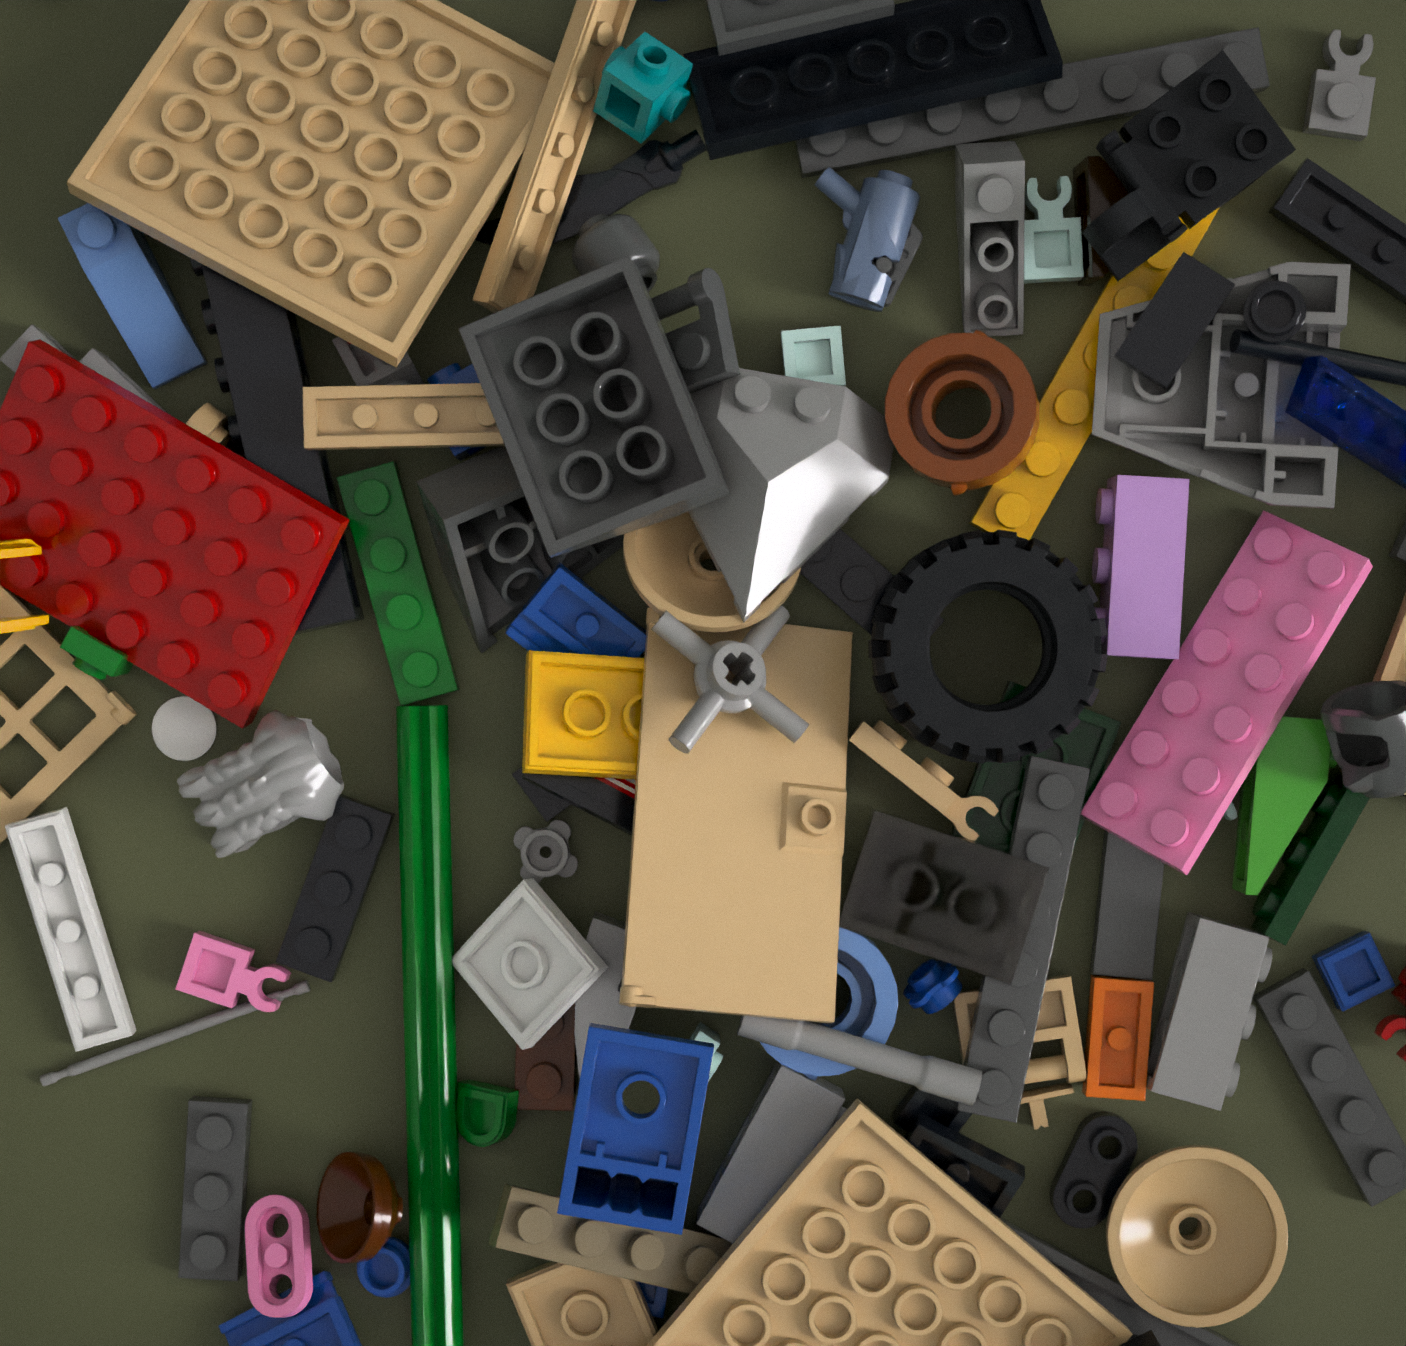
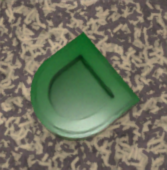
[455,1079,519,1147]

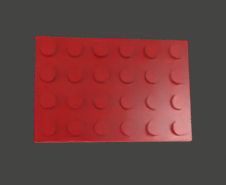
[0,339,350,729]

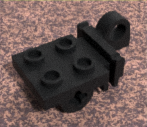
[1082,51,1296,281]

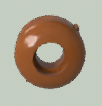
[885,330,1040,496]

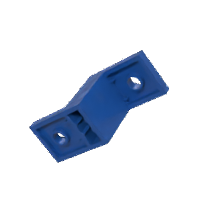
[557,1023,714,1318]

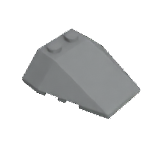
[1092,262,1351,509]

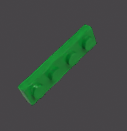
[336,461,460,706]

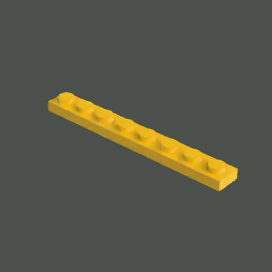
[969,208,1219,540]

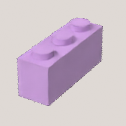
[1092,475,1190,660]

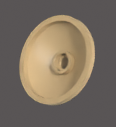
[623,512,801,632]
[1106,1145,1288,1328]

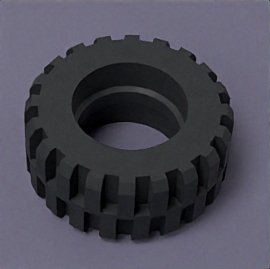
[868,530,1108,764]

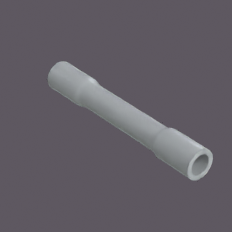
[737,1016,982,1106]

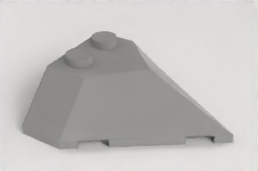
[688,368,894,623]

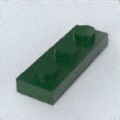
[1251,774,1370,946]

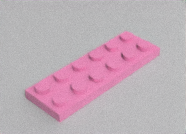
[1081,510,1373,875]

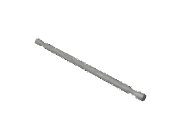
[40,980,311,1087]

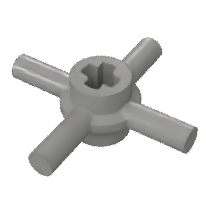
[651,605,809,753]

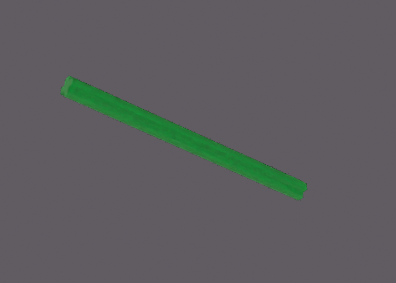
[396,705,463,1346]

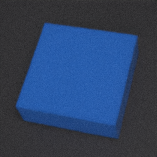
[1311,930,1396,1012]

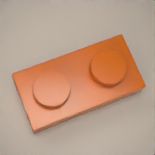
[1082,975,1154,1101]

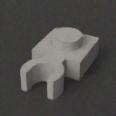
[1303,29,1376,141]

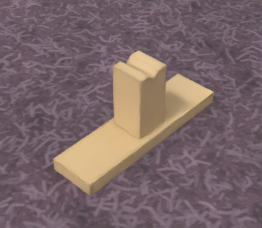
[1020,1082,1074,1130]

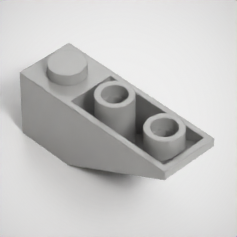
[955,141,1025,337]

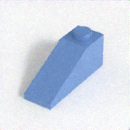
[58,203,207,389]

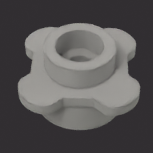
[513,820,578,883]

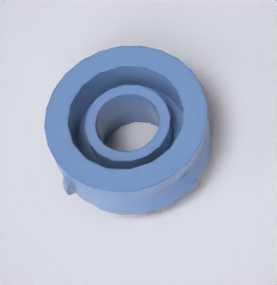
[760,923,898,1081]

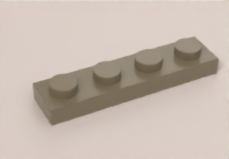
[489,1183,733,1294]

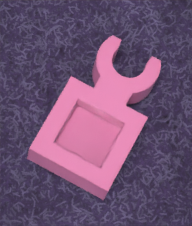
[175,931,291,1012]

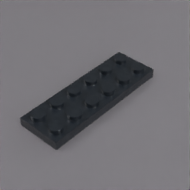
[683,0,1063,160]

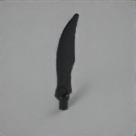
[475,129,707,246]

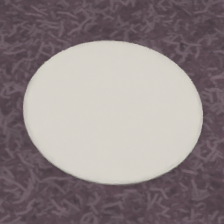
[152,696,217,761]

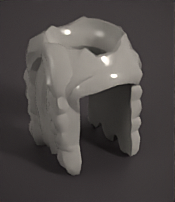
[177,710,344,858]

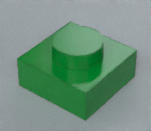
[60,626,133,680]

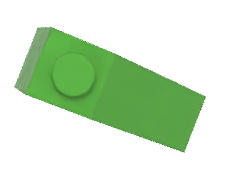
[1232,716,1337,895]

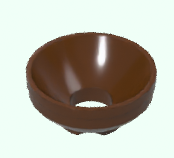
[316,1152,403,1264]

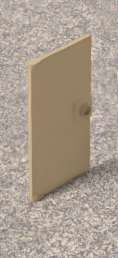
[619,607,853,1024]

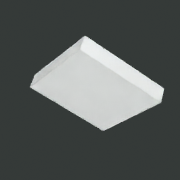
[452,878,608,1050]

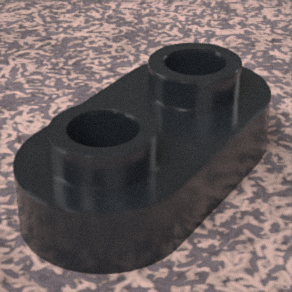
[1050,1111,1138,1229]

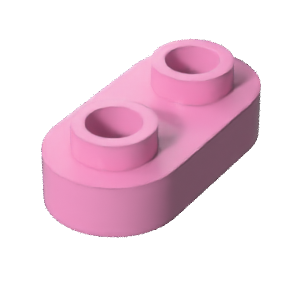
[245,1195,313,1318]

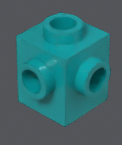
[593,32,693,143]

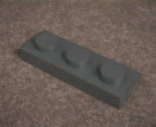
[178,1096,252,1281]

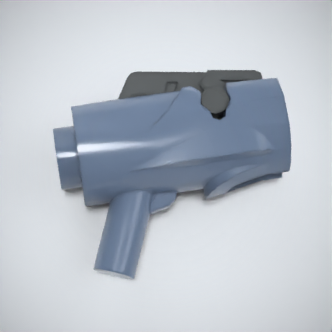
[814,167,923,312]

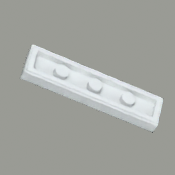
[5,807,137,1052]

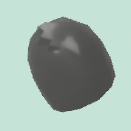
[1320,680,1406,799]

